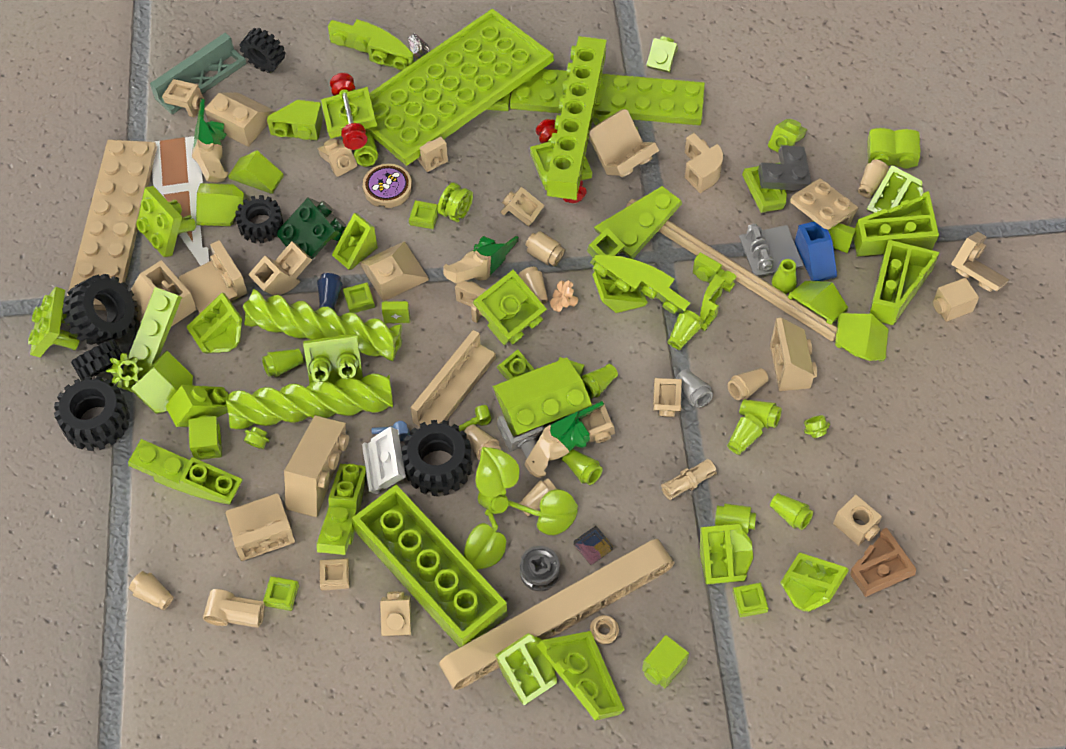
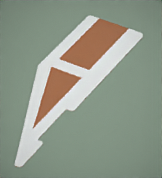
[152,136,209,266]

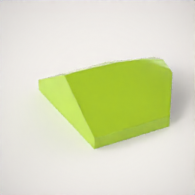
[867,165,923,213]
[196,183,244,226]
[592,271,648,313]
[788,281,848,325]
[186,293,242,354]
[835,313,889,362]
[130,351,193,414]
[700,523,753,584]
[780,552,849,612]
[495,633,557,705]

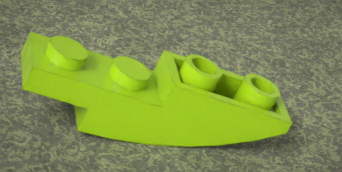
[328,19,414,71]
[590,255,690,314]
[128,439,243,504]
[317,463,367,555]

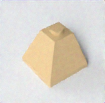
[360,241,429,301]

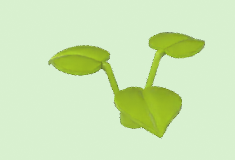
[464,447,578,570]

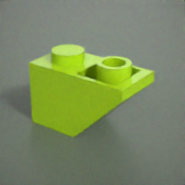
[267,100,324,140]
[165,385,228,427]

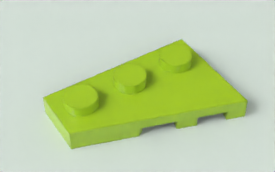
[594,186,682,259]
[537,631,625,721]

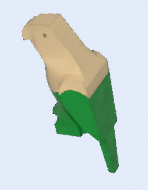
[192,99,228,183]
[443,236,519,283]
[525,401,604,478]

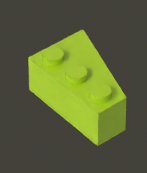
[853,191,939,257]

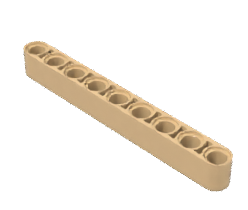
[439,539,674,690]

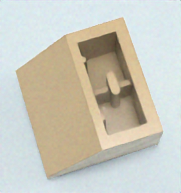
[130,260,197,327]

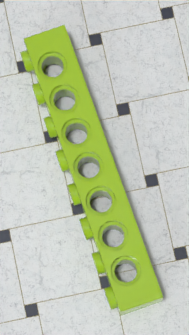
[543,36,607,200]

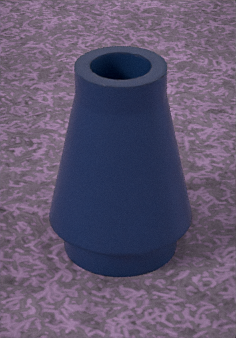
[317,273,343,311]

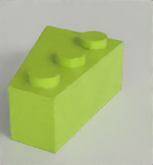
[869,240,940,325]

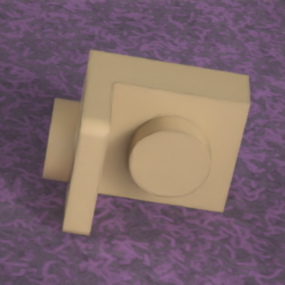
[162,79,204,117]
[417,137,448,172]
[500,187,545,226]

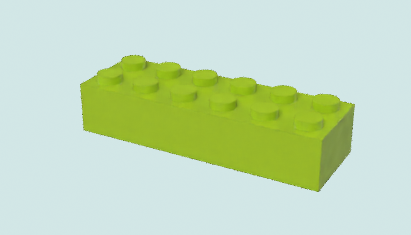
[352,484,508,648]

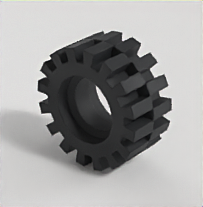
[239,28,286,73]
[235,195,284,243]
[71,339,122,381]

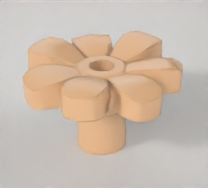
[550,280,578,312]

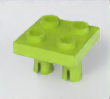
[136,186,196,258]
[28,287,79,358]
[303,334,363,384]

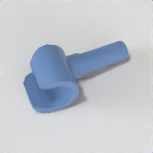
[372,421,411,441]

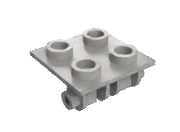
[739,224,803,276]

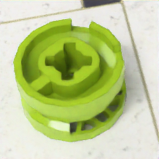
[437,182,473,223]

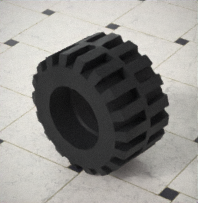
[62,274,138,345]
[54,376,130,451]
[402,420,472,496]

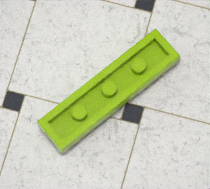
[117,287,182,392]

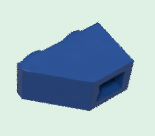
[795,221,837,281]

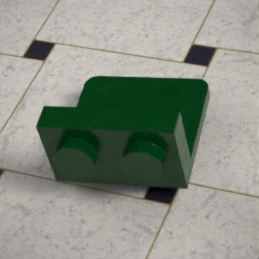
[277,197,347,259]

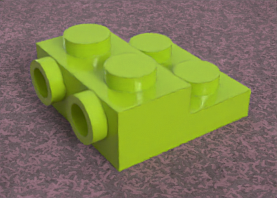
[473,270,547,345]

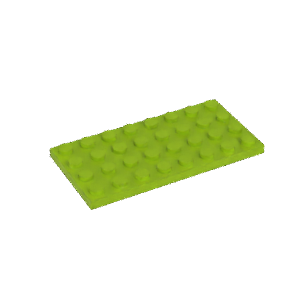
[365,8,554,166]

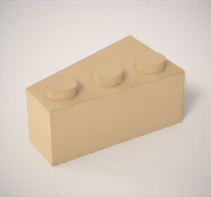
[284,416,349,517]

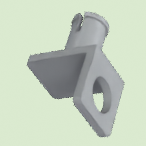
[497,416,544,459]

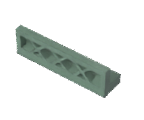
[150,33,247,115]

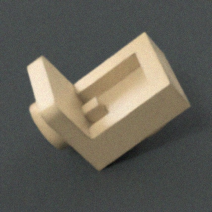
[318,138,357,177]
[455,281,486,323]
[653,378,682,417]
[580,402,615,443]
[380,591,411,636]

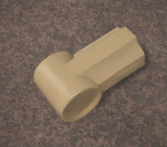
[203,589,265,628]

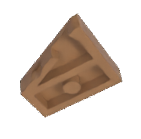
[850,528,916,597]

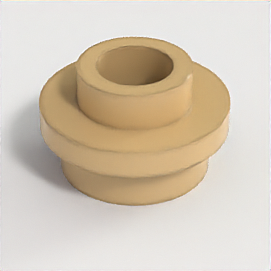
[590,615,619,644]

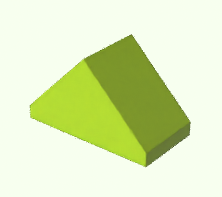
[228,150,284,194]
[332,213,378,270]

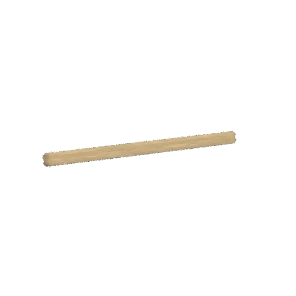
[626,199,837,341]

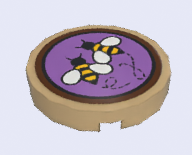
[363,164,412,208]

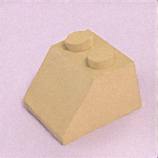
[205,92,276,147]
[770,318,817,391]

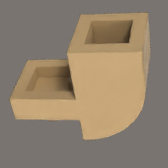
[685,133,723,193]
[249,242,312,295]

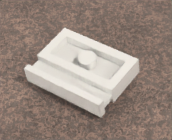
[362,427,406,494]

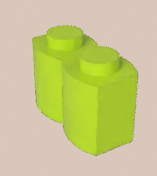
[867,128,921,169]

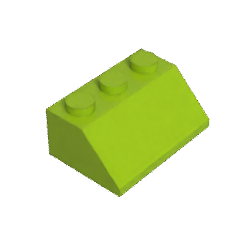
[492,357,592,436]

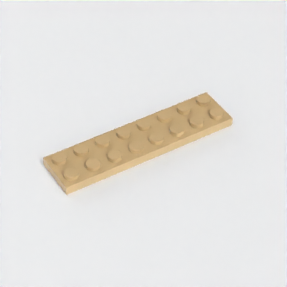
[67,140,157,311]

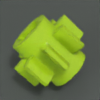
[106,353,143,387]

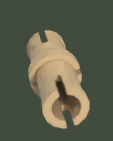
[661,459,717,500]

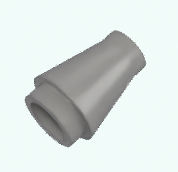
[676,369,713,408]

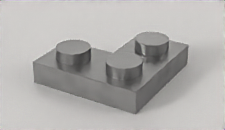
[758,145,812,191]

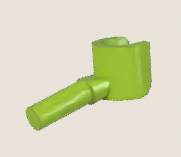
[459,405,491,432]

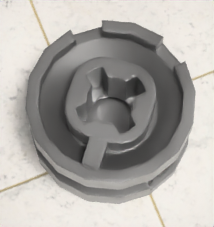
[520,546,560,592]

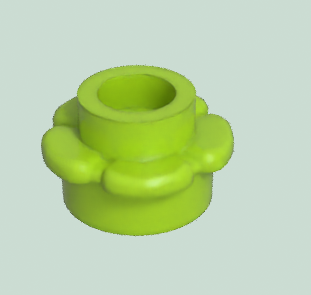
[804,415,830,438]
[243,427,270,449]

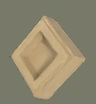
[320,558,350,590]

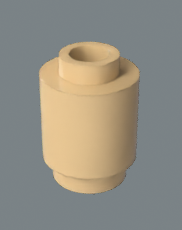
[526,231,565,266]

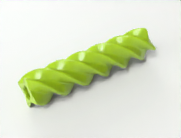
[243,289,402,361]
[226,374,393,429]

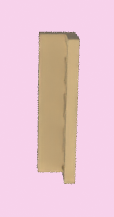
[411,330,496,427]

